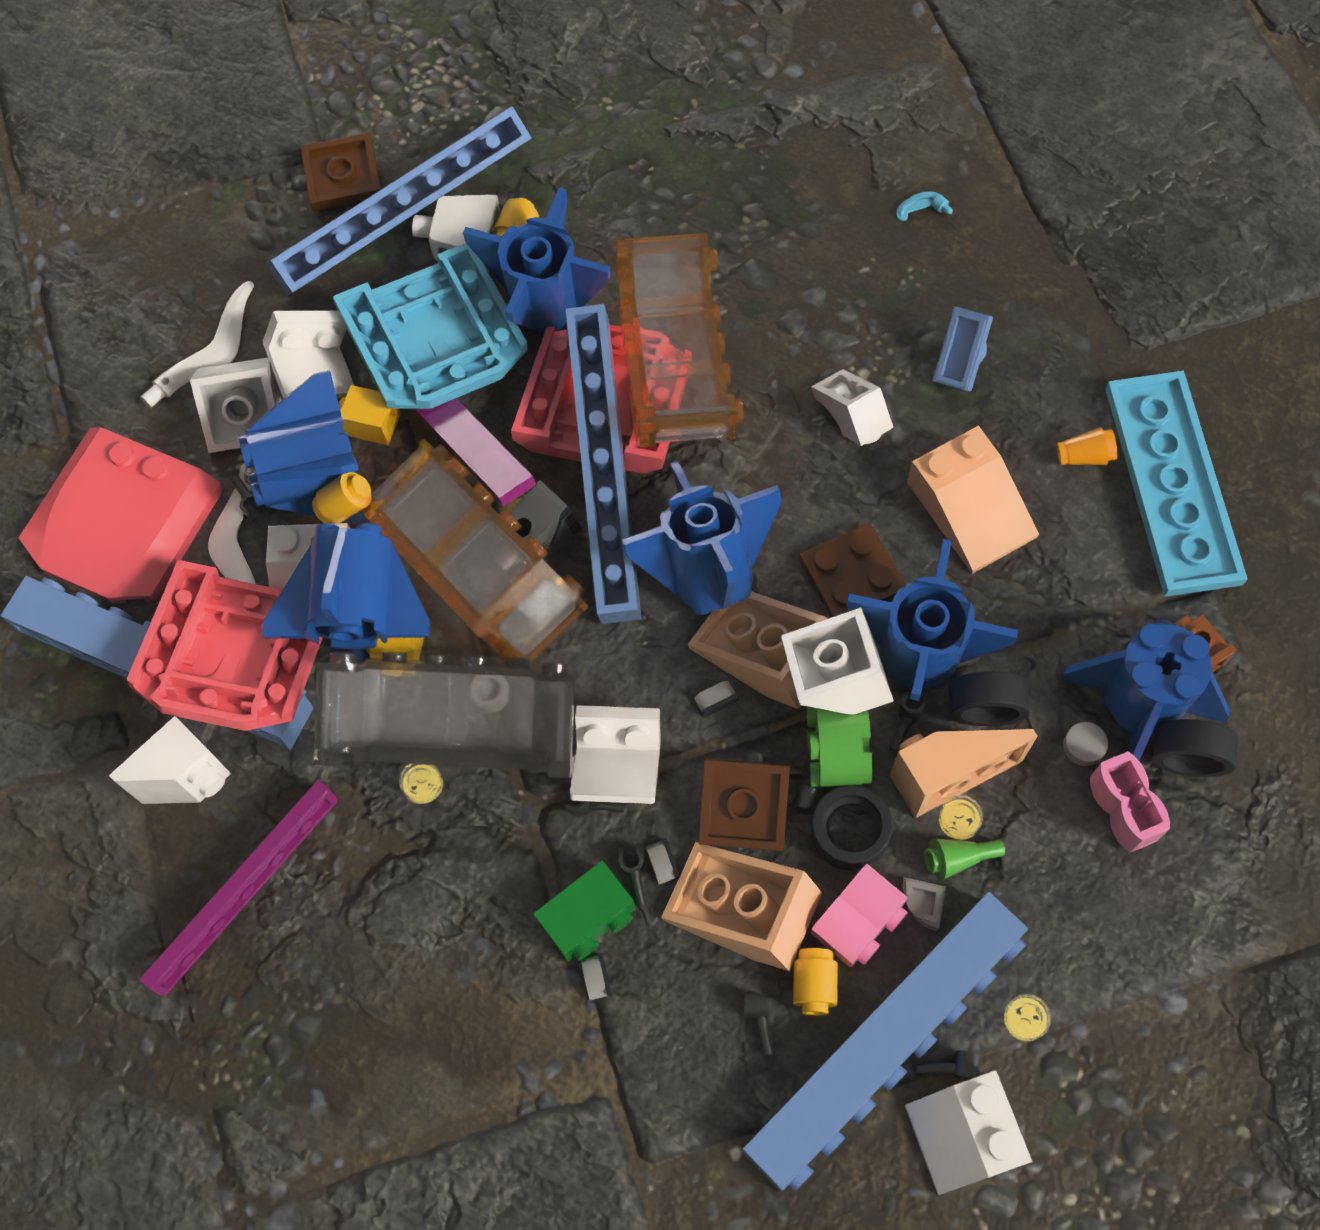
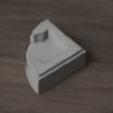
[901,877,946,931]

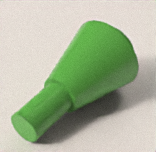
[924,838,1005,881]

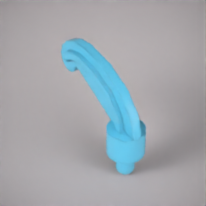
[897,192,953,222]

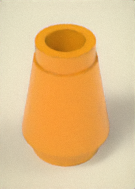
[1057,427,1117,465]

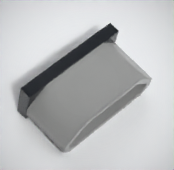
[694,681,738,718]
[646,838,680,884]
[581,953,612,1000]

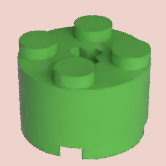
[806,706,872,787]

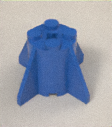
[463,188,611,332]
[238,370,368,524]
[622,461,782,615]
[262,523,430,662]
[846,539,1018,701]
[1061,618,1230,761]

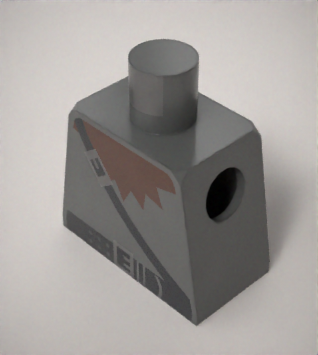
[492,480,582,574]

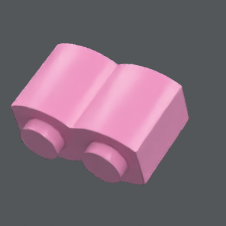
[1090,752,1170,853]
[811,864,908,968]

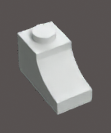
[811,369,893,446]

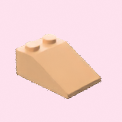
[907,425,1039,574]
[688,591,827,709]
[890,729,1038,818]
[661,842,822,971]

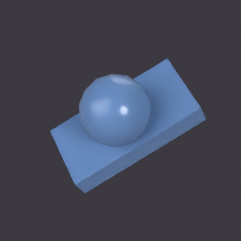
[932,306,993,391]

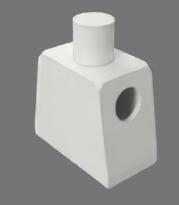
[412,195,501,273]

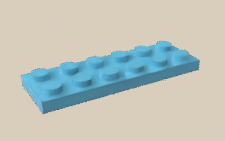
[1105,371,1248,597]

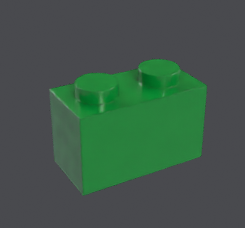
[533,861,636,962]

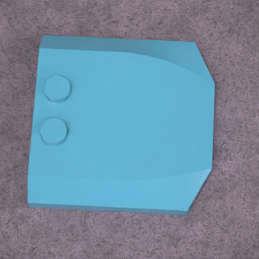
[333,243,528,409]

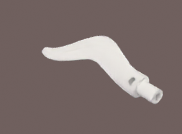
[140,281,254,408]
[208,463,256,584]

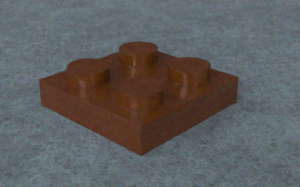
[300,132,382,212]
[799,523,906,618]
[699,758,790,851]

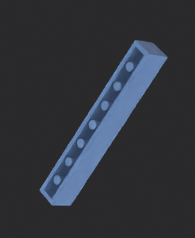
[266,106,532,296]
[566,304,642,624]
[0,576,314,750]
[742,892,1029,1192]

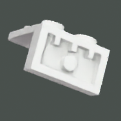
[263,311,355,399]
[570,705,661,804]

